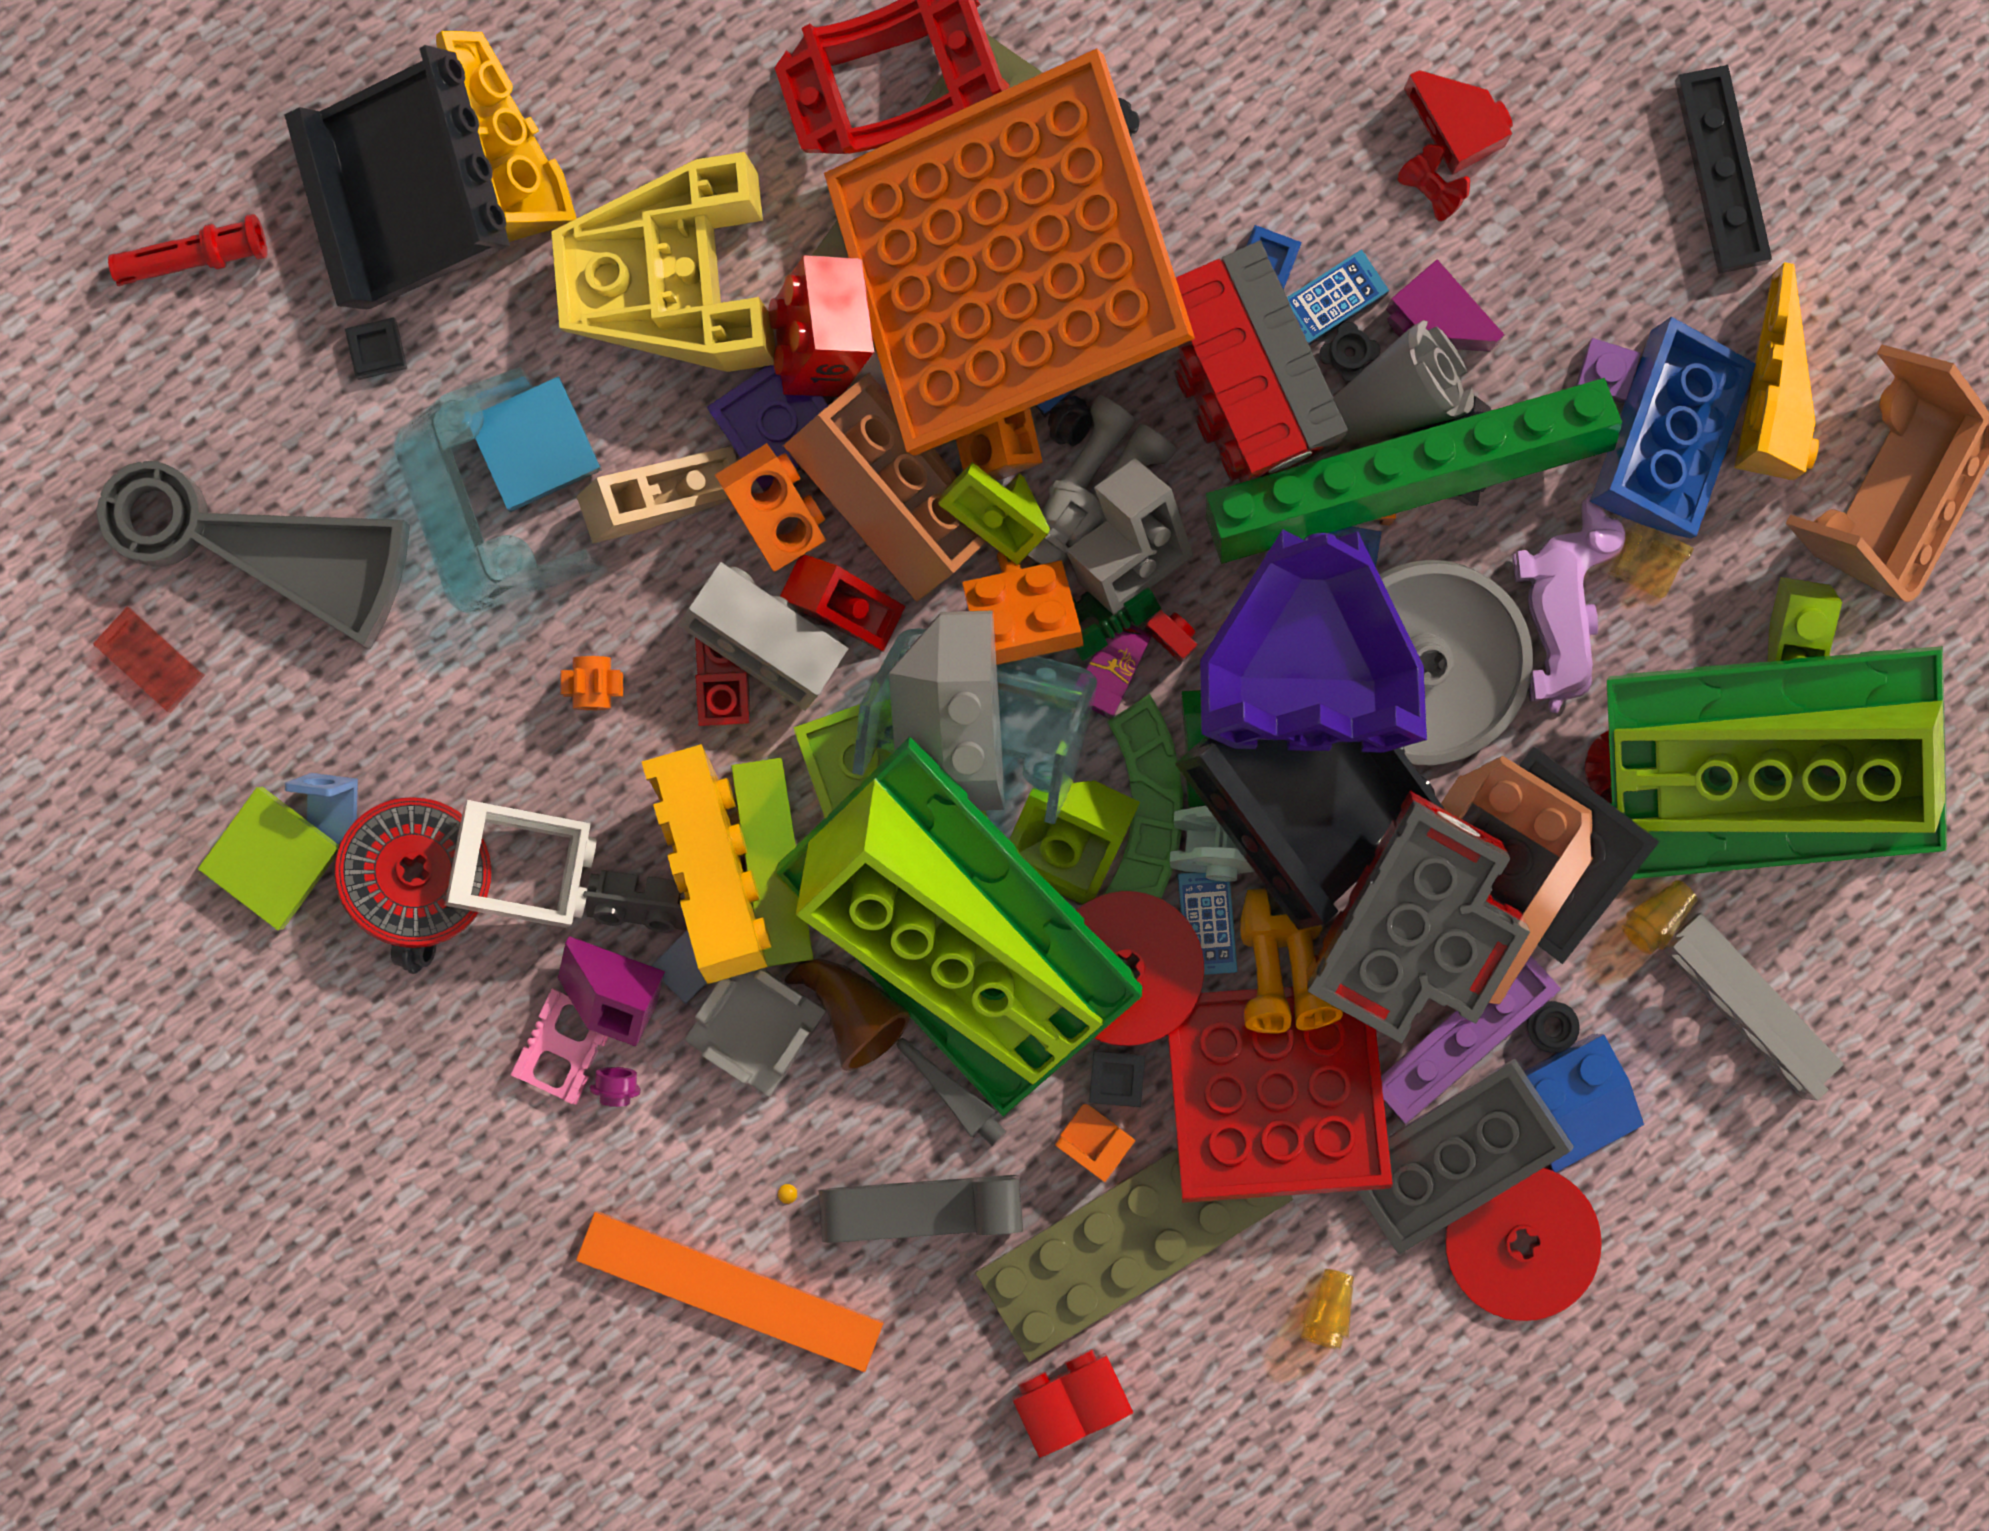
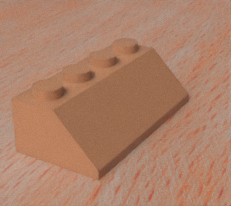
[783,373,986,602]

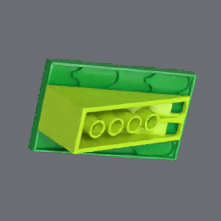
[1606,646,1947,880]
[776,736,1142,1116]

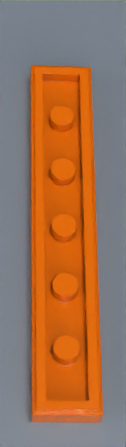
[576,1211,884,1372]

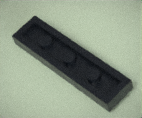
[1675,65,1772,274]

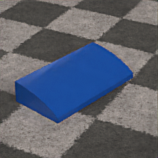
[1590,317,1756,539]

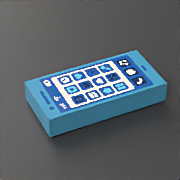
[1287,249,1390,345]
[1177,872,1238,975]

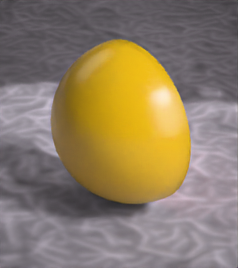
[778,1184,797,1204]

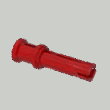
[108,214,268,286]

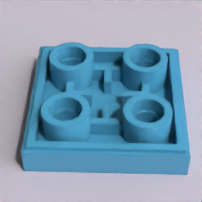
[466,376,602,512]

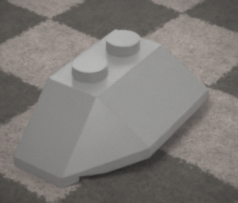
[889,611,1005,811]

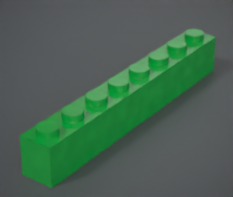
[1206,378,1622,564]

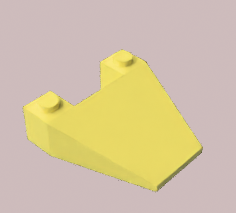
[551,152,775,372]

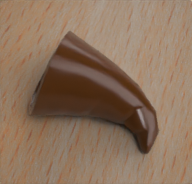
[785,959,910,1071]

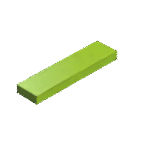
[731,758,813,967]

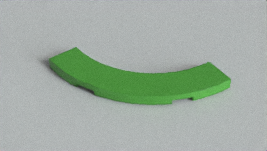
[1103,694,1183,899]

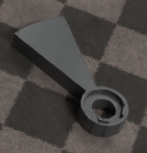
[96,461,410,649]

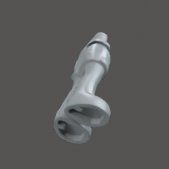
[1027,394,1177,565]

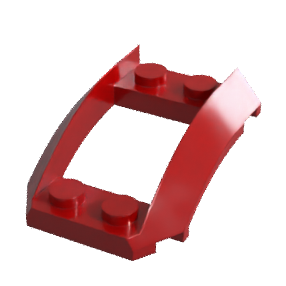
[774,0,1010,154]

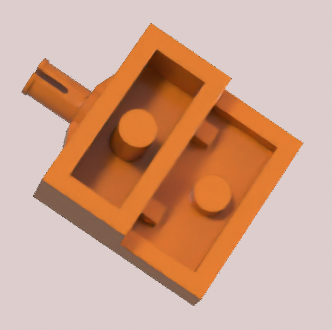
[962,551,1084,665]

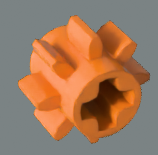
[560,656,623,711]

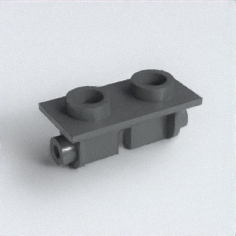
[583,870,687,933]

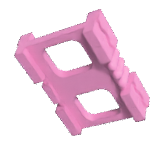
[511,988,609,1105]

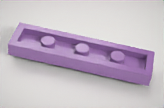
[1381,956,1561,1126]

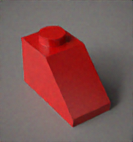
[1404,70,1513,175]
[780,554,906,652]

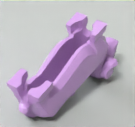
[1512,492,1625,713]

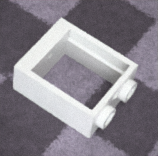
[444,800,597,928]

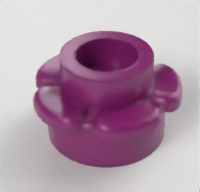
[590,1067,641,1107]

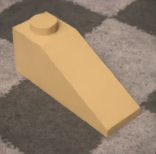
[576,446,737,543]

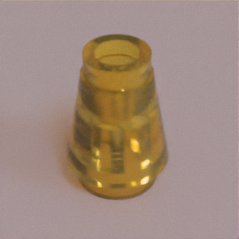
[1622,880,1698,955]
[1299,1269,1355,1350]

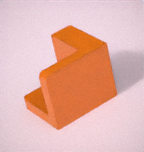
[1054,1104,1136,1182]

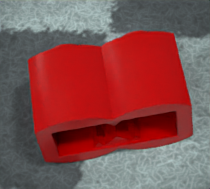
[1012,1349,1134,1458]

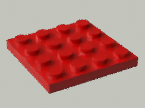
[1168,986,1393,1203]

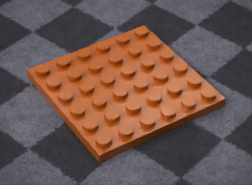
[824,48,1195,456]

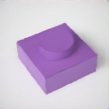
[1576,338,1641,404]

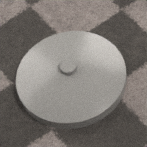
[1379,560,1533,765]

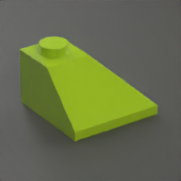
[1009,780,1140,904]

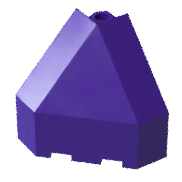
[1200,529,1427,752]

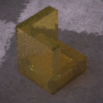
[1608,523,1694,599]

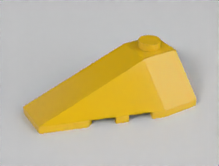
[436,31,577,242]
[1734,262,1819,481]

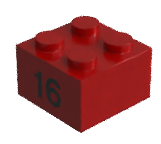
[768,255,874,397]

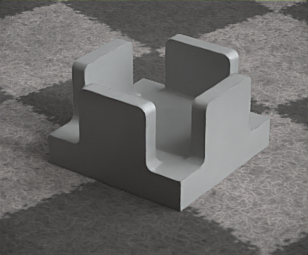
[684,968,826,1097]

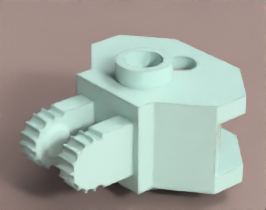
[1170,806,1254,882]

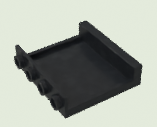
[284,45,510,310]
[1175,736,1445,930]

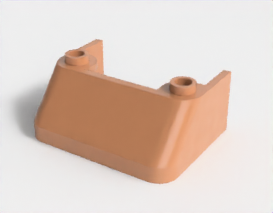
[1785,344,1989,602]

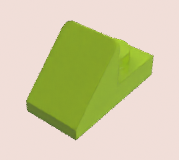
[938,462,1050,565]

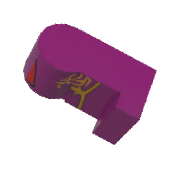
[1072,623,1152,720]

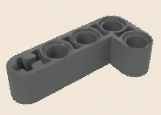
[819,1175,1023,1243]

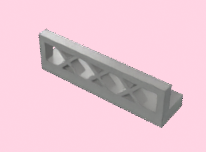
[1661,913,1844,1101]

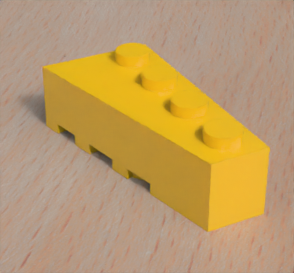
[641,744,772,984]

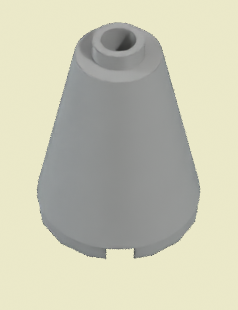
[1333,320,1474,444]

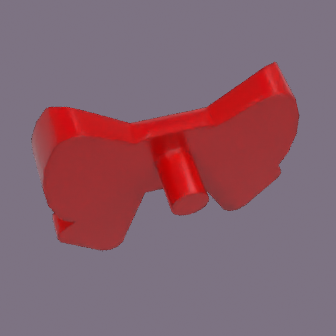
[1397,144,1470,222]

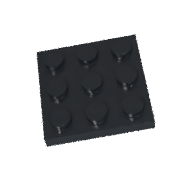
[1473,746,1660,964]

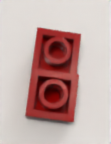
[695,637,750,726]

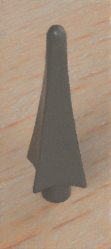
[897,1038,1007,1146]

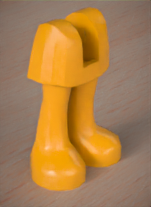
[1240,888,1343,1033]

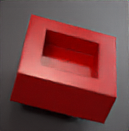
[1144,610,1198,664]

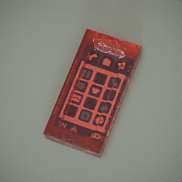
[93,606,205,713]

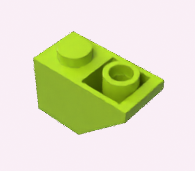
[1767,577,1842,662]

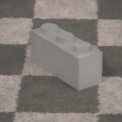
[678,562,849,711]

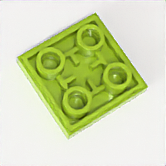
[198,786,340,931]

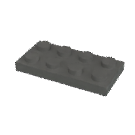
[1357,1058,1574,1255]

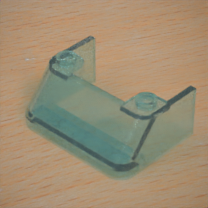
[394,367,600,614]
[852,628,1097,824]

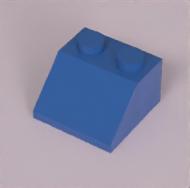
[1524,1034,1644,1172]

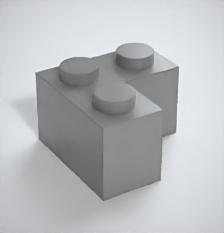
[1066,458,1193,615]

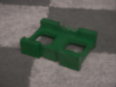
[1072,587,1162,661]

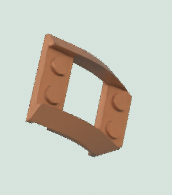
[1441,756,1593,1004]

